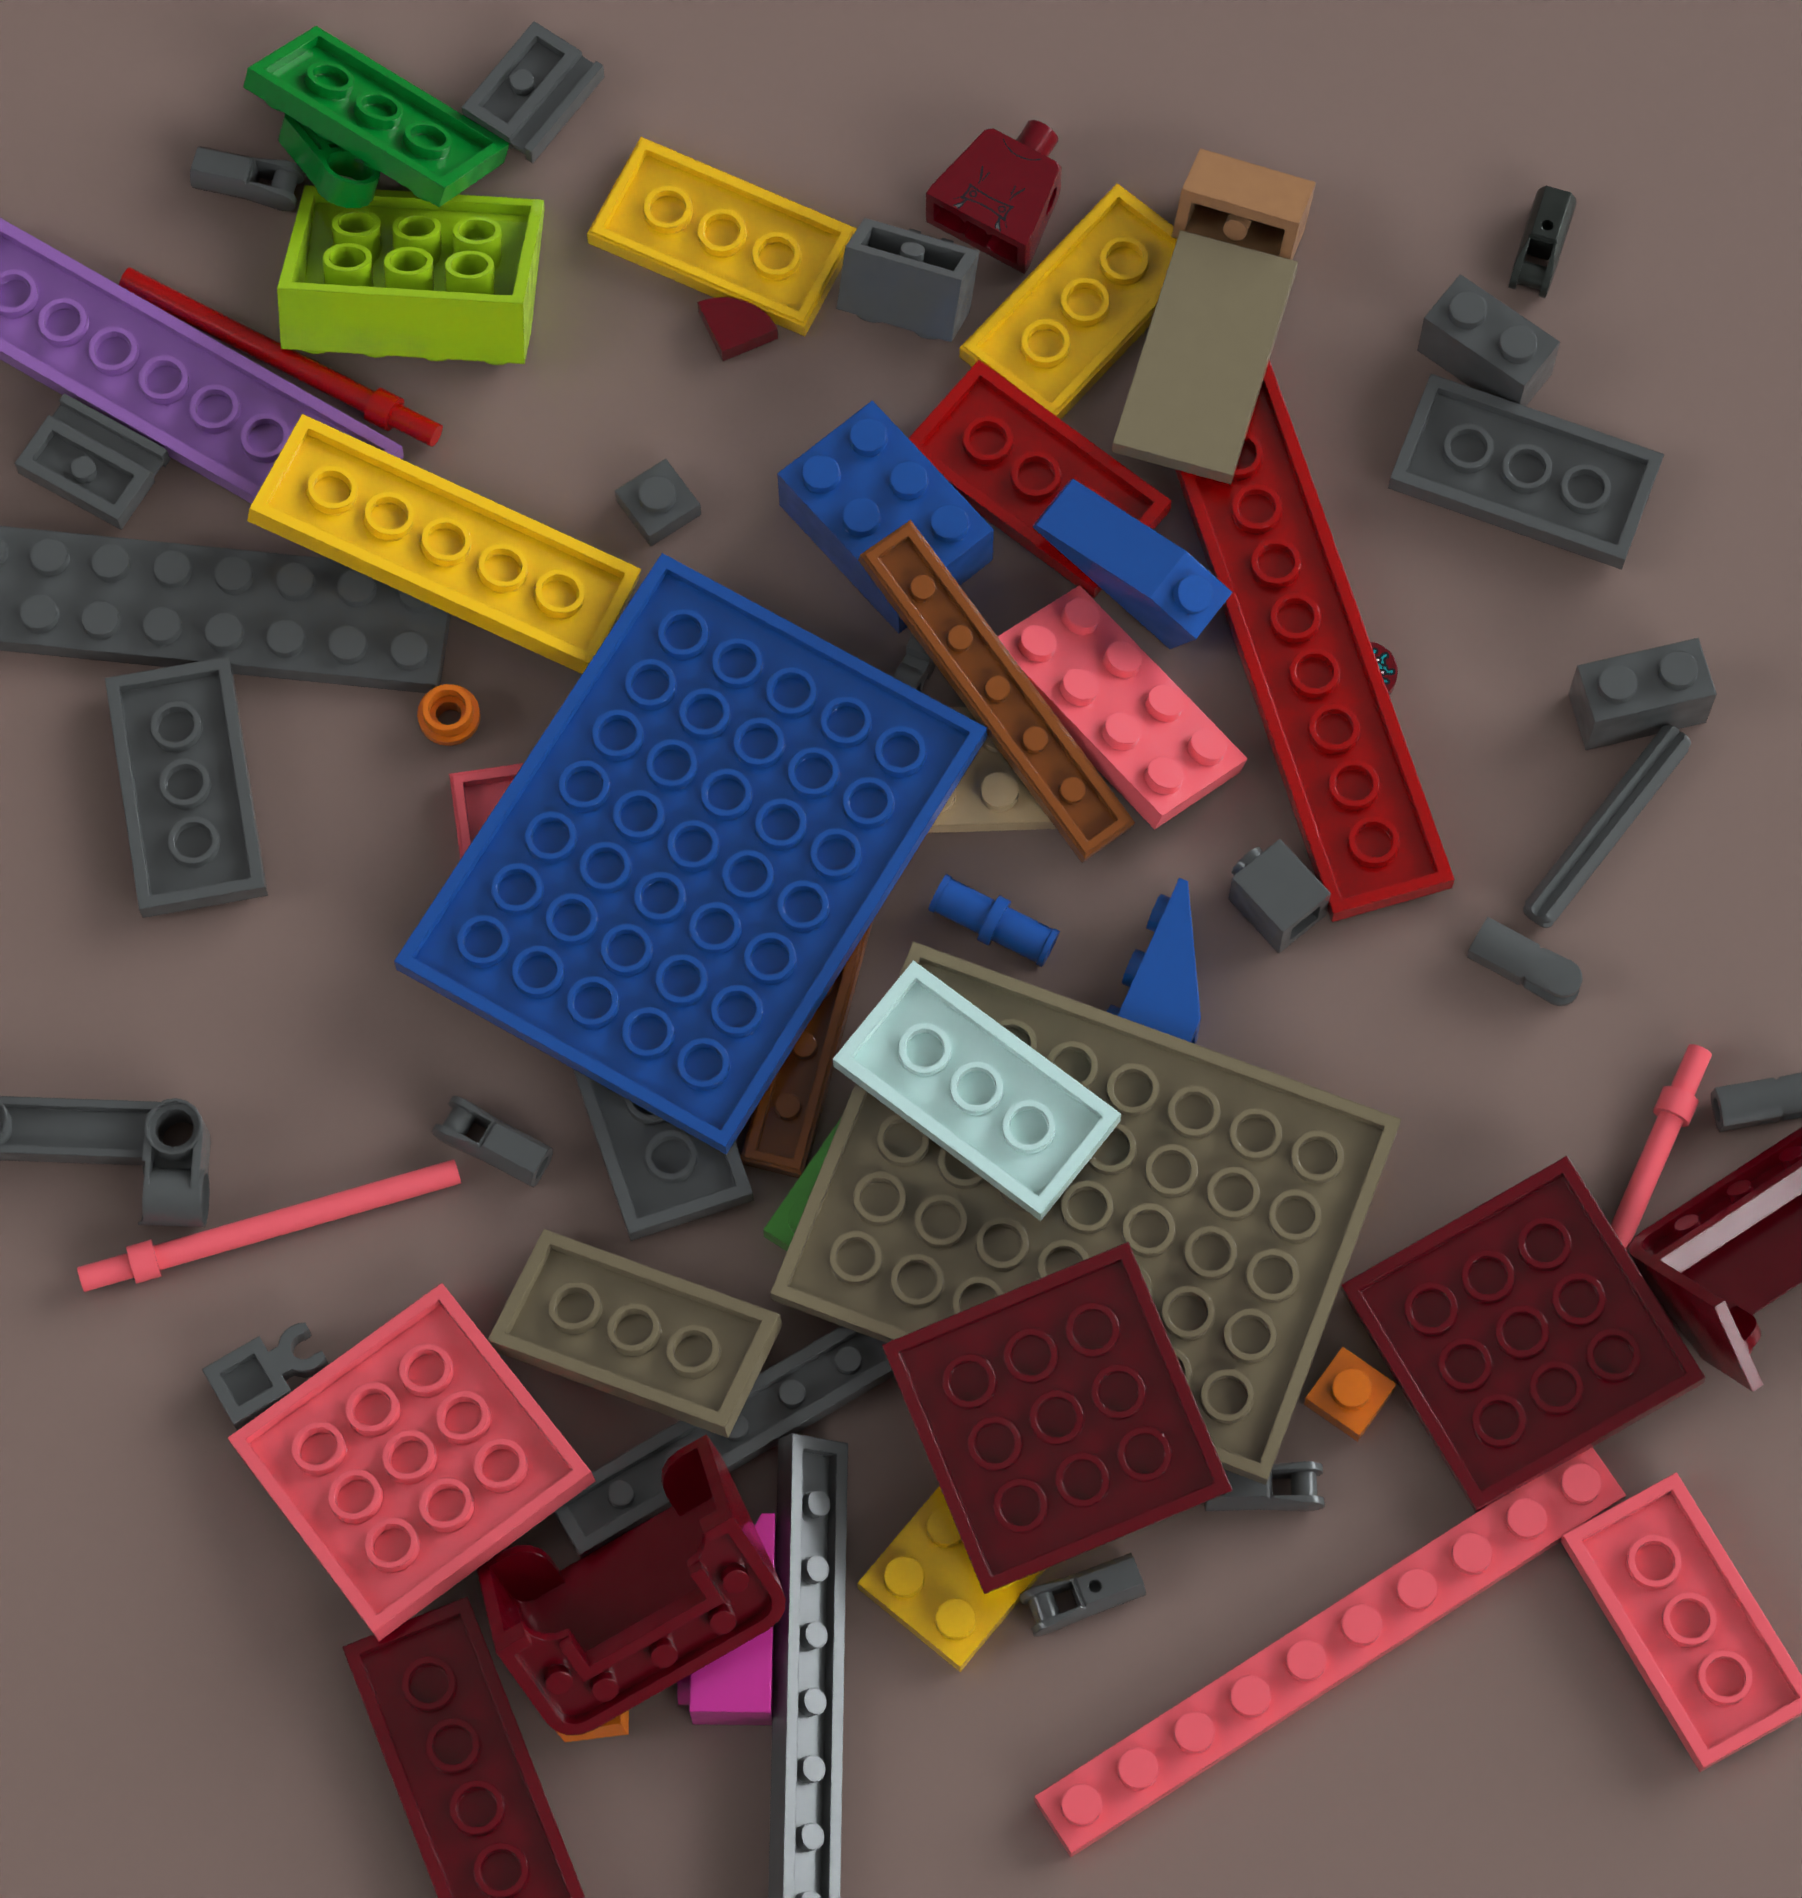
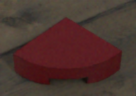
[697,297,778,361]

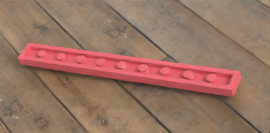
[1034,1447,1626,1857]

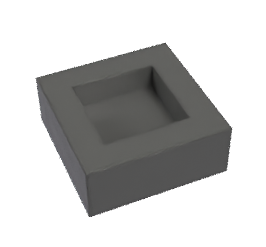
[615,459,701,547]

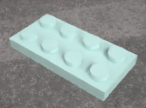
[833,960,1121,1221]

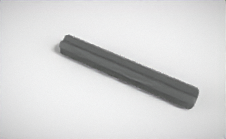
[1523,725,1691,928]

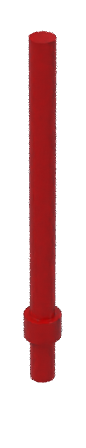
[119,267,443,447]

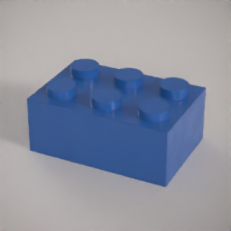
[777,400,994,634]

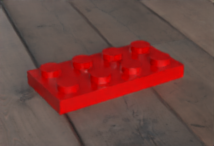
[908,360,1172,599]

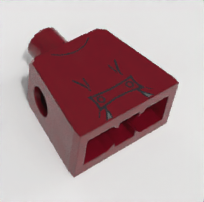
[926,120,1062,274]

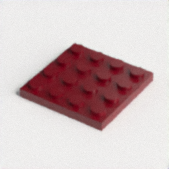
[1341,1156,1706,1513]
[882,1242,1233,1594]

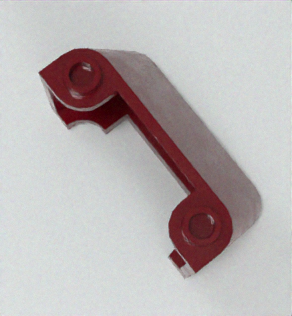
[477,1434,786,1735]

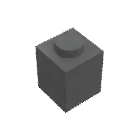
[1229,839,1331,953]

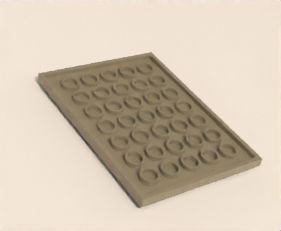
[770,942,1401,1485]

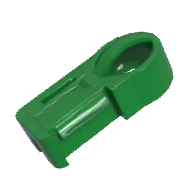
[278,114,380,208]

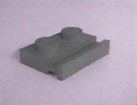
[462,21,605,163]
[15,393,170,530]

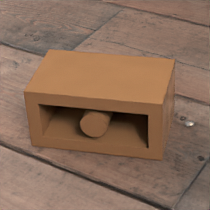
[1172,148,1316,260]

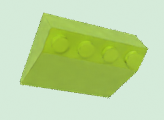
[277,185,545,365]

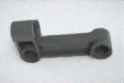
[0,1096,211,1227]

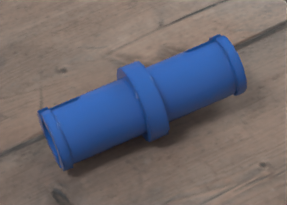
[928,874,1060,967]

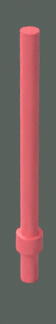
[1611,1044,1712,1251]
[77,1159,462,1292]

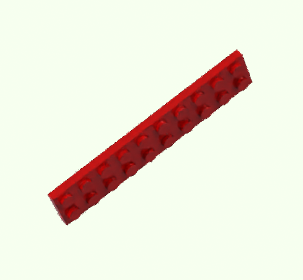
[1175,360,1455,922]

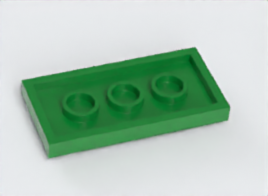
[243,26,510,207]

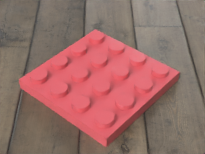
[228,1283,596,1641]

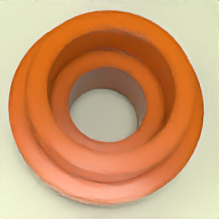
[417,684,481,746]

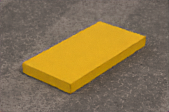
[587,137,857,337]
[959,183,1177,419]

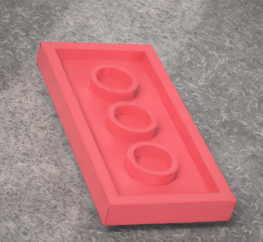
[997,585,1248,830]
[1560,1472,1802,1772]

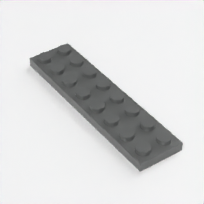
[0,526,451,693]

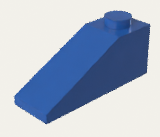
[1032,479,1233,649]

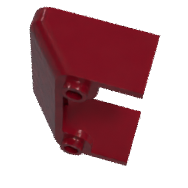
[1629,1127,1802,1392]

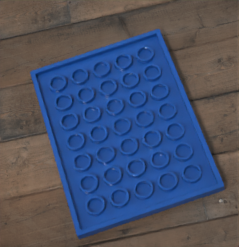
[394,553,987,1155]

